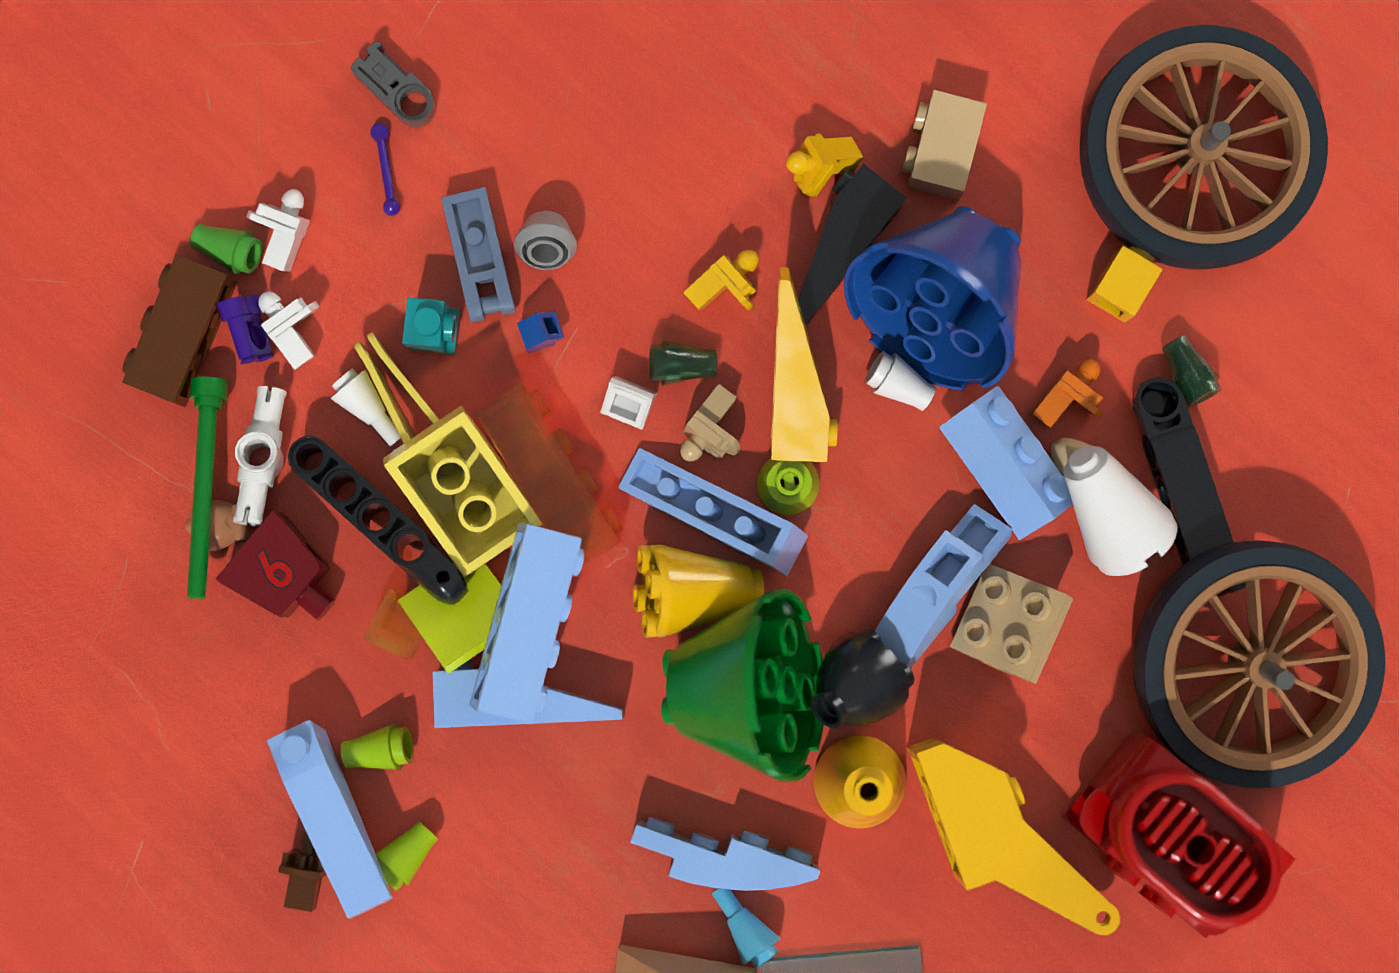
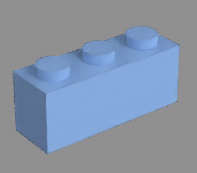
[939,386,1073,540]

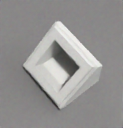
[600,376,657,430]

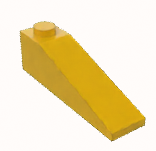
[771,267,838,462]

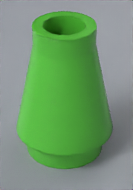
[190,223,263,275]

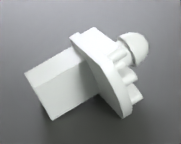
[246,189,310,271]
[258,292,320,370]

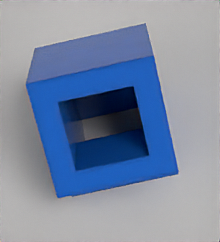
[517,311,564,354]

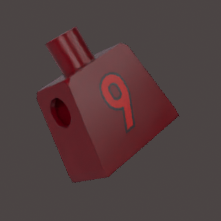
[216,511,336,621]

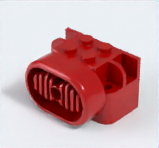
[1061,732,1295,938]

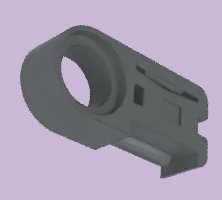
[351,42,436,127]

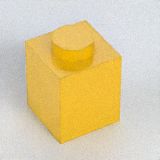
[1086,246,1163,323]

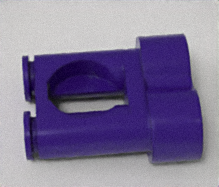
[217,294,274,365]

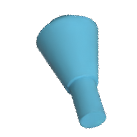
[712,889,781,968]

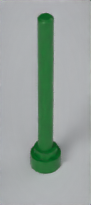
[187,376,228,600]

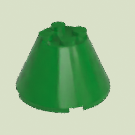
[661,589,824,782]

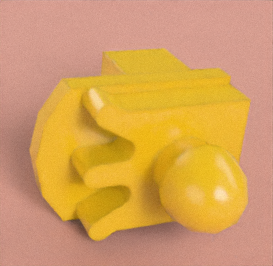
[786,133,864,197]
[683,250,759,311]

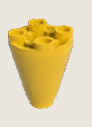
[633,545,764,637]

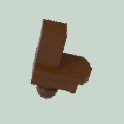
[278,830,327,912]

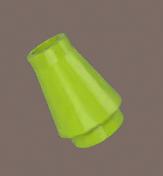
[341,723,414,770]
[375,820,439,892]

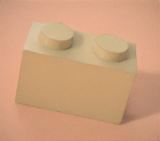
[902,90,987,201]

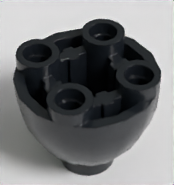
[811,628,914,728]

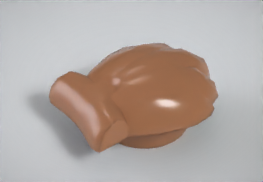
[184,499,251,551]

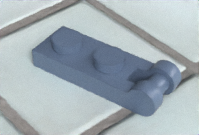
[441,187,516,323]

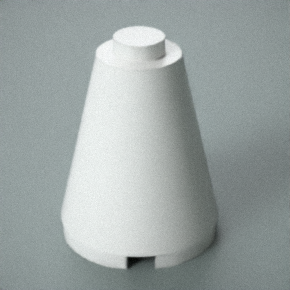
[1064,446,1178,576]

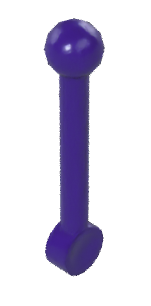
[370,123,401,216]

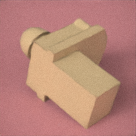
[680,384,741,461]

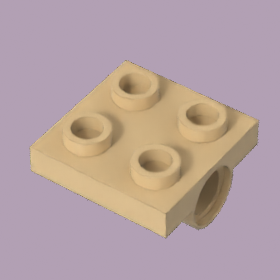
[950,564,1073,684]

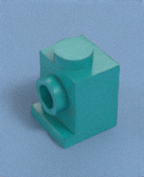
[402,297,460,355]

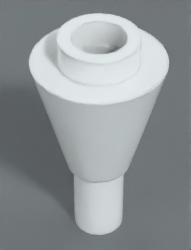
[331,368,401,446]

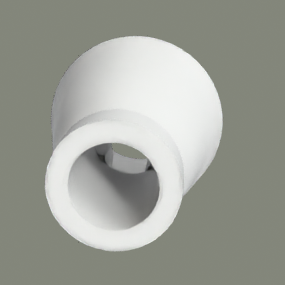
[865,351,936,411]

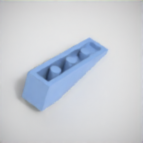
[618,448,809,576]
[432,660,624,728]
[267,720,393,919]

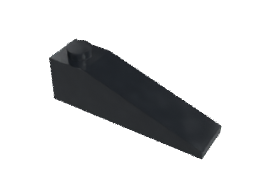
[798,164,907,326]

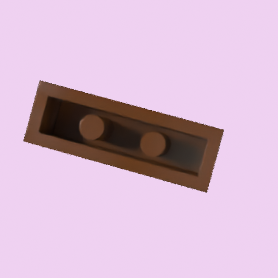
[122,254,238,408]

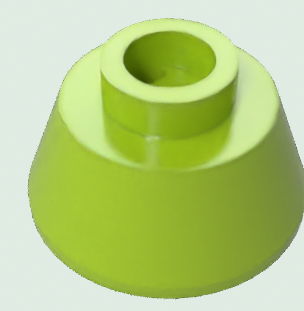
[757,458,820,515]

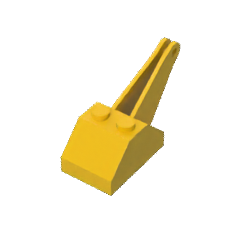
[907,738,1120,935]

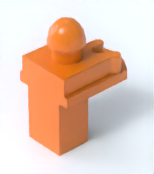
[1031,359,1104,428]

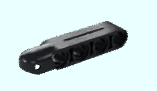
[1132,377,1246,597]
[288,436,469,605]

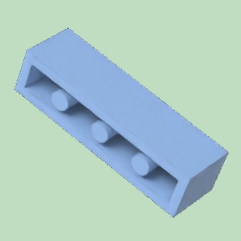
[469,523,584,724]

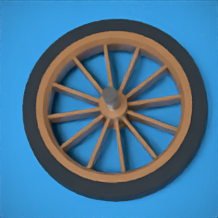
[1080,25,1328,270]
[1133,540,1385,788]

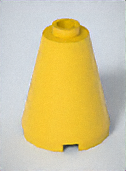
[813,735,906,828]

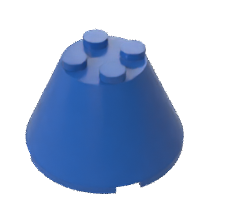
[844,206,1021,391]

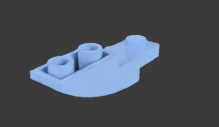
[875,504,1012,669]
[630,816,821,891]

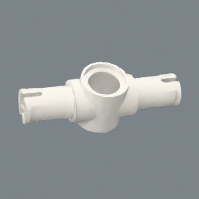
[233,386,287,527]

